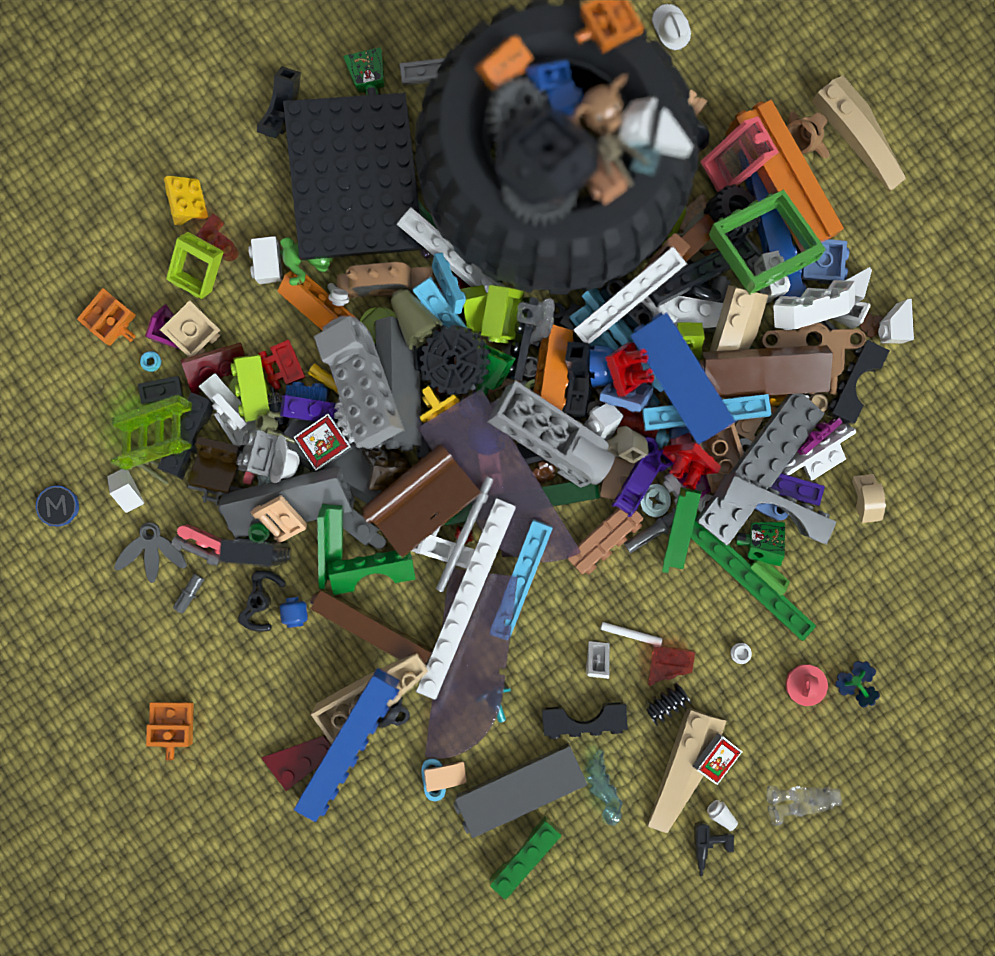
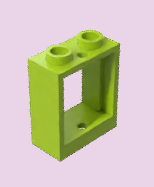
[166,232,224,299]
[481,285,524,344]

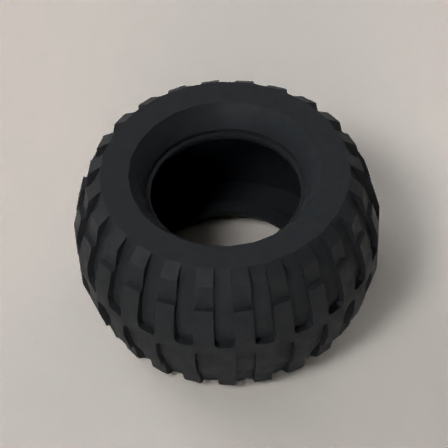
[414,0,699,295]

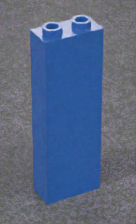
[631,312,736,444]

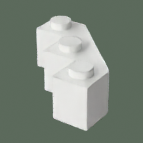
[773,280,855,330]

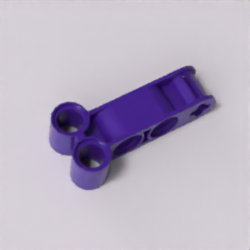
[612,437,674,517]

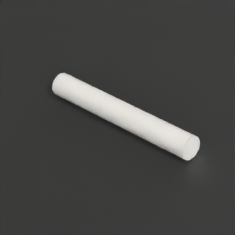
[600,622,662,646]

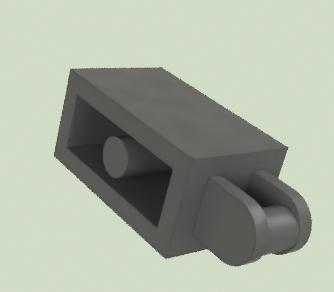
[343,508,387,549]

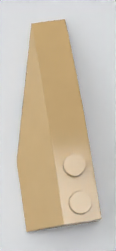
[811,75,906,192]
[710,285,768,351]
[311,653,428,744]
[647,707,726,833]

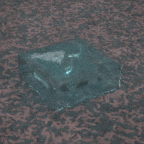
[631,146,661,176]

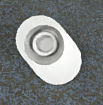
[652,4,691,50]
[269,435,300,483]

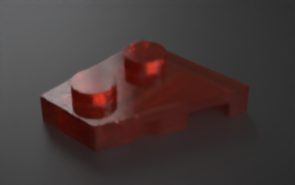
[647,644,695,685]

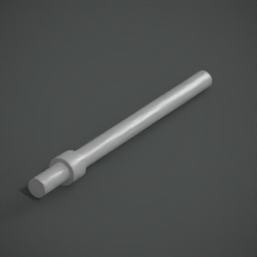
[436,476,494,592]

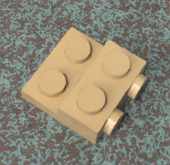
[160,300,220,357]

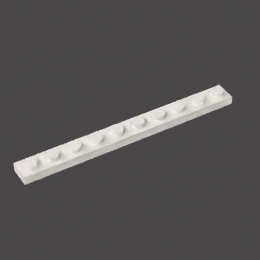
[416,498,516,700]

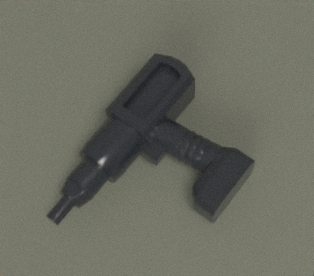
[694,821,734,876]

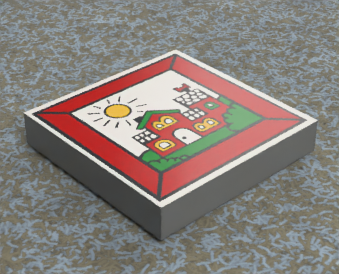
[294,414,352,471]
[692,733,742,785]

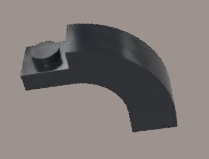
[257,66,301,138]
[564,342,593,418]

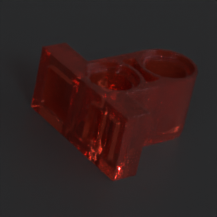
[196,214,239,261]

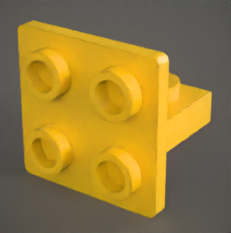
[164,176,208,225]
[419,386,460,425]

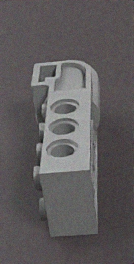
[314,316,404,449]
[487,381,615,487]

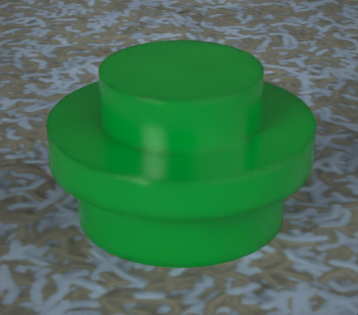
[248,523,270,543]

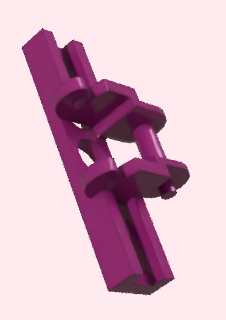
[797,418,843,455]

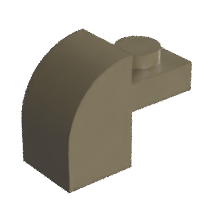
[607,426,648,463]

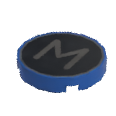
[36,486,79,527]

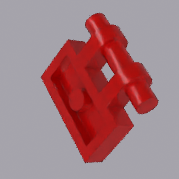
[258,339,306,391]

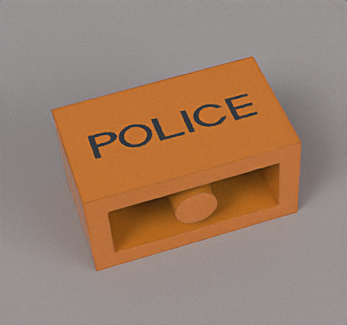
[475,36,533,90]

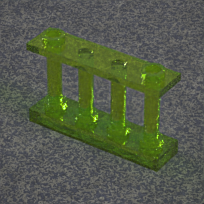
[110,395,192,470]

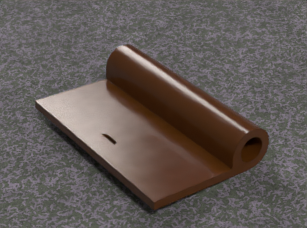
[362,443,481,558]

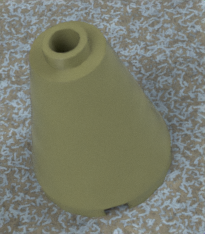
[391,289,444,350]

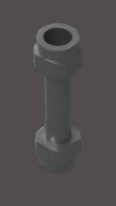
[171,535,219,566]

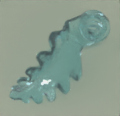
[586,749,623,826]

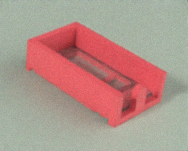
[700,116,779,192]

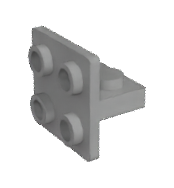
[237,429,278,477]

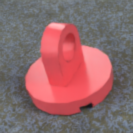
[785,664,828,706]

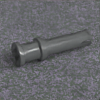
[624,508,675,554]

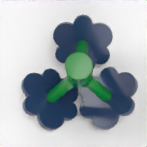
[835,661,880,708]

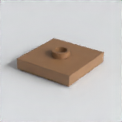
[600,458,636,500]

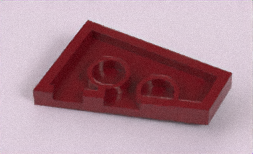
[180,342,245,395]
[261,735,331,791]

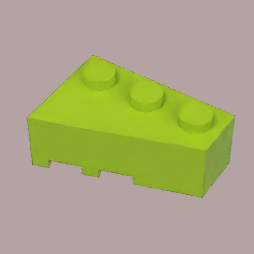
[231,354,270,422]

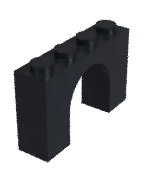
[218,538,292,567]

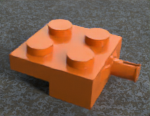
[575,0,644,53]
[77,288,136,346]
[146,702,194,760]

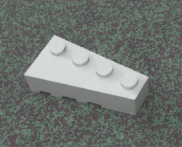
[653,296,723,332]

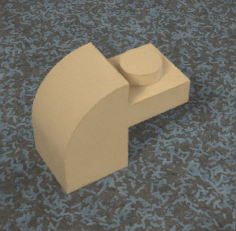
[852,474,885,523]

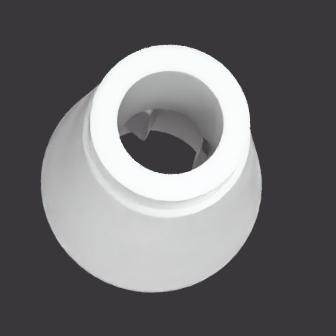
[707,800,738,831]

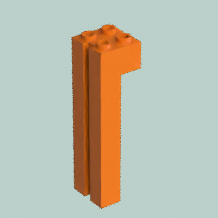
[725,100,844,252]

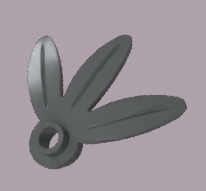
[114,522,187,583]

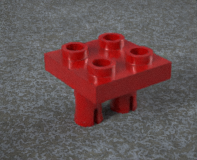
[606,341,654,397]
[662,442,721,490]

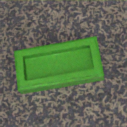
[750,560,790,595]

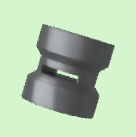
[523,357,538,380]

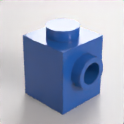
[546,82,583,118]

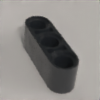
[600,279,653,330]

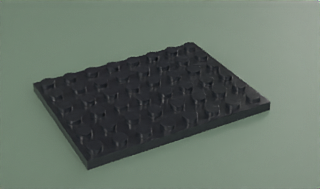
[283,93,424,260]

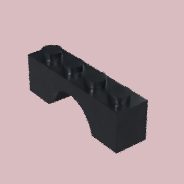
[827,340,890,425]
[158,392,214,480]
[542,702,628,739]

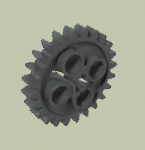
[487,77,551,140]
[502,151,577,226]

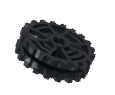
[420,325,491,395]

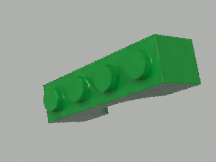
[328,550,416,595]
[490,816,562,900]

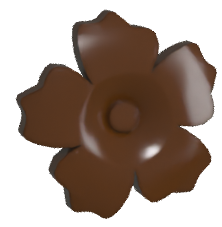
[860,313,883,338]
[531,460,556,484]

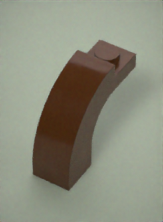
[682,214,716,262]

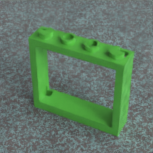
[709,190,826,295]

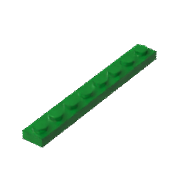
[691,515,817,641]

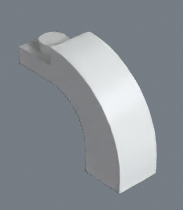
[412,535,475,569]

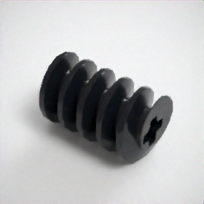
[645,683,692,727]

